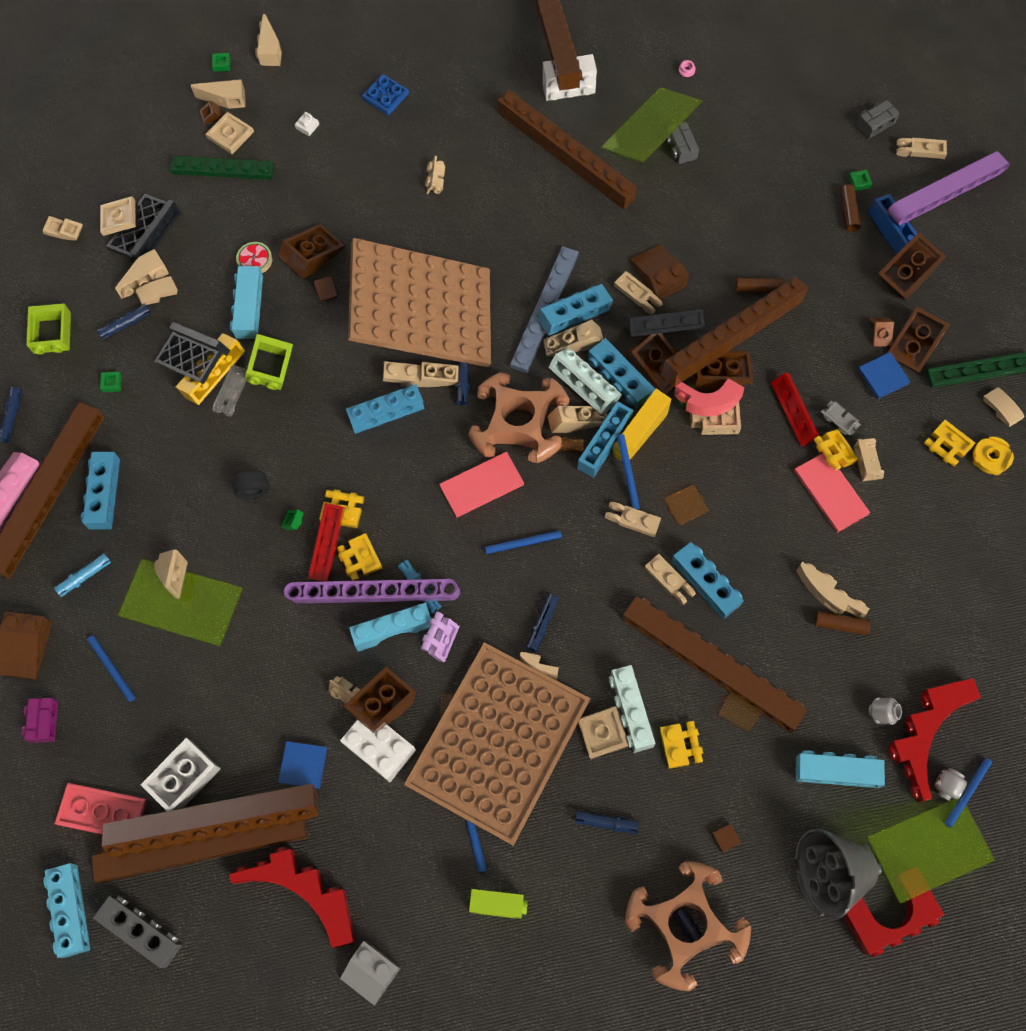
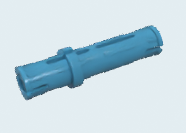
[54,553,111,597]
[398,560,442,614]

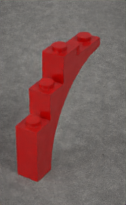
[888,678,981,803]
[229,847,356,948]

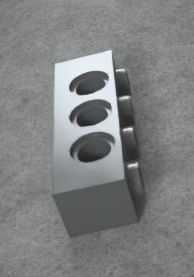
[93,895,182,968]

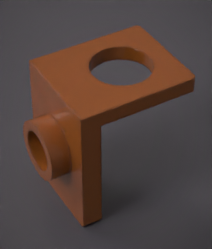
[870,318,894,347]

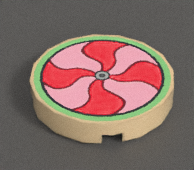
[236,242,272,273]

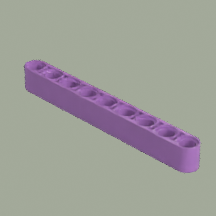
[887,151,1010,225]
[284,579,460,603]

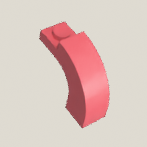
[674,378,744,416]

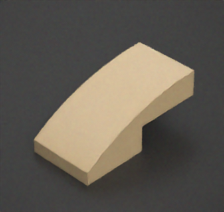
[43,216,83,240]
[135,276,177,305]
[983,387,1024,427]
[520,652,559,680]

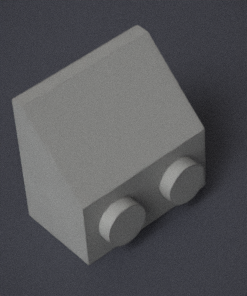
[340,941,401,1006]

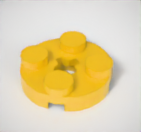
[973,437,1014,475]

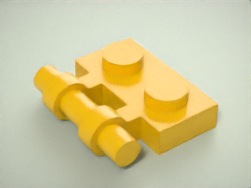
[924,420,975,467]
[814,429,859,471]
[319,489,364,528]
[337,533,382,581]
[660,721,703,769]

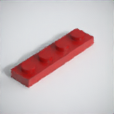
[771,372,819,446]
[308,503,345,582]

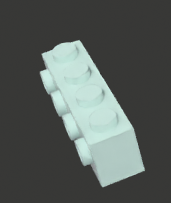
[548,348,622,415]
[609,665,655,753]

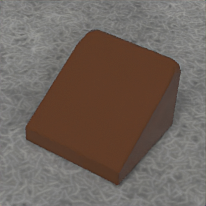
[199,101,223,124]
[314,276,338,302]

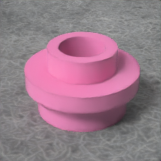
[679,60,695,77]

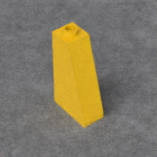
[613,389,671,461]

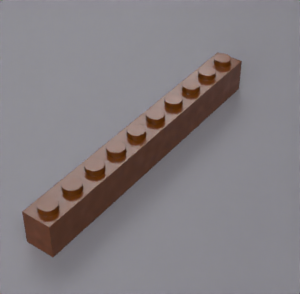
[534,0,583,91]
[498,90,637,210]
[661,277,809,387]
[0,402,105,580]
[622,596,808,733]
[101,783,319,857]
[92,819,309,883]

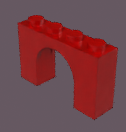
[843,866,944,957]

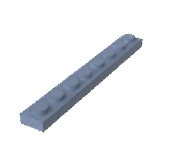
[510,246,579,373]

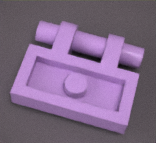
[421,612,460,662]

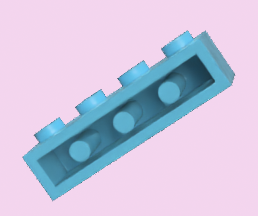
[230,266,263,339]
[796,751,885,788]
[43,863,90,958]

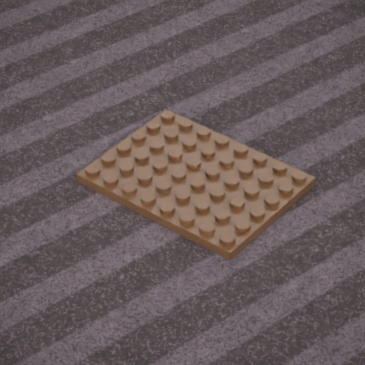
[348,238,491,367]
[404,642,590,846]

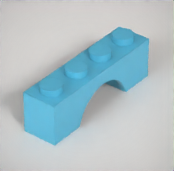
[349,603,431,651]

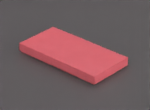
[439,452,524,518]
[794,453,870,533]
[54,783,148,834]

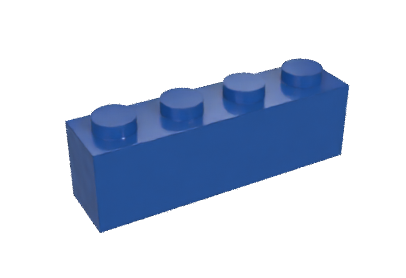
[868,194,917,255]

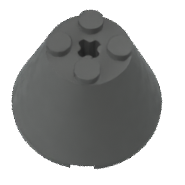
[795,829,882,919]

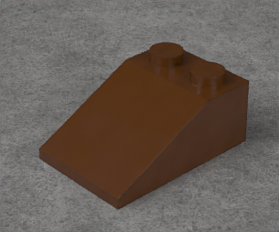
[279,224,345,278]
[878,232,946,300]
[630,244,689,299]
[888,307,950,372]
[624,333,677,395]
[692,351,754,393]
[0,612,52,680]
[343,667,416,734]

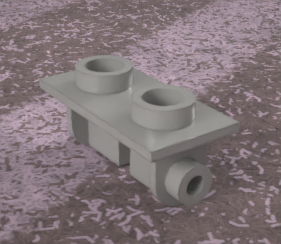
[821,400,861,435]

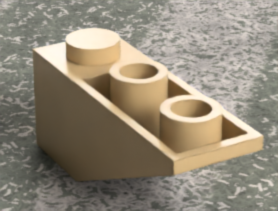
[255,14,282,66]
[191,80,245,109]
[115,249,169,299]
[543,320,603,356]
[548,406,608,433]

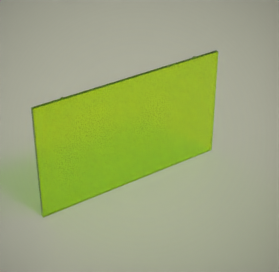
[601,87,702,163]
[118,559,243,646]
[868,799,995,903]

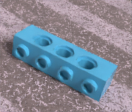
[538,284,613,336]
[588,338,655,410]
[346,384,424,434]
[577,401,633,478]
[81,452,120,529]
[671,542,744,620]

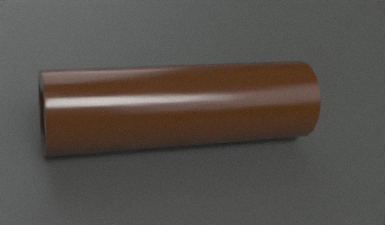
[840,184,861,232]
[735,278,785,293]
[814,611,871,635]

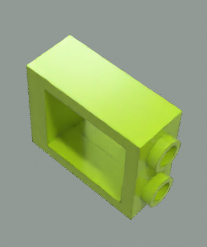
[27,304,71,354]
[245,334,293,390]
[469,889,528,919]

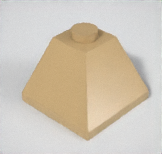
[154,550,188,599]

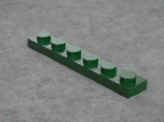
[170,156,275,180]
[926,352,1026,388]

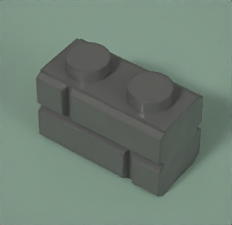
[856,100,899,139]
[665,122,699,164]

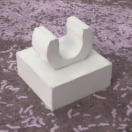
[295,112,319,136]

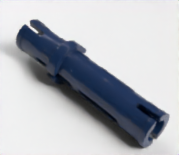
[97,304,151,340]
[455,361,470,406]
[0,387,22,443]
[525,594,559,652]
[575,810,639,835]

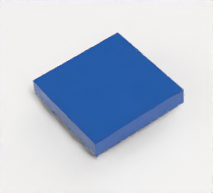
[362,74,409,116]
[858,352,911,400]
[278,741,328,789]

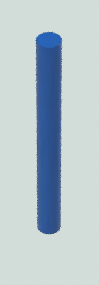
[617,434,640,509]
[485,530,562,554]
[87,636,136,702]
[944,758,992,828]
[465,820,487,873]

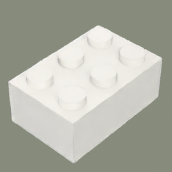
[542,54,597,101]
[340,720,416,783]
[141,738,220,811]

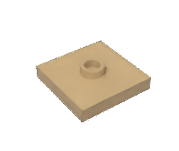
[205,112,254,154]
[100,196,136,236]
[579,706,629,759]

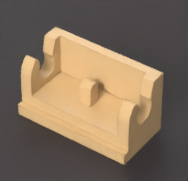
[854,438,884,481]

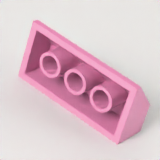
[0,452,41,531]

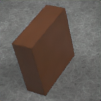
[712,824,741,853]

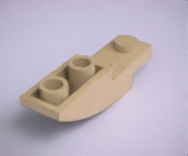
[383,361,458,387]
[797,562,870,619]

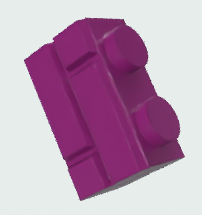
[22,698,58,743]

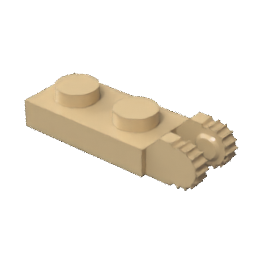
[896,138,947,159]
[614,271,662,315]
[605,502,661,537]
[644,554,696,605]

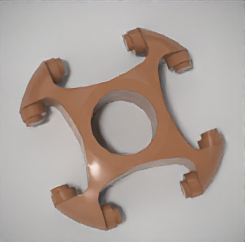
[468,372,570,464]
[625,861,751,991]

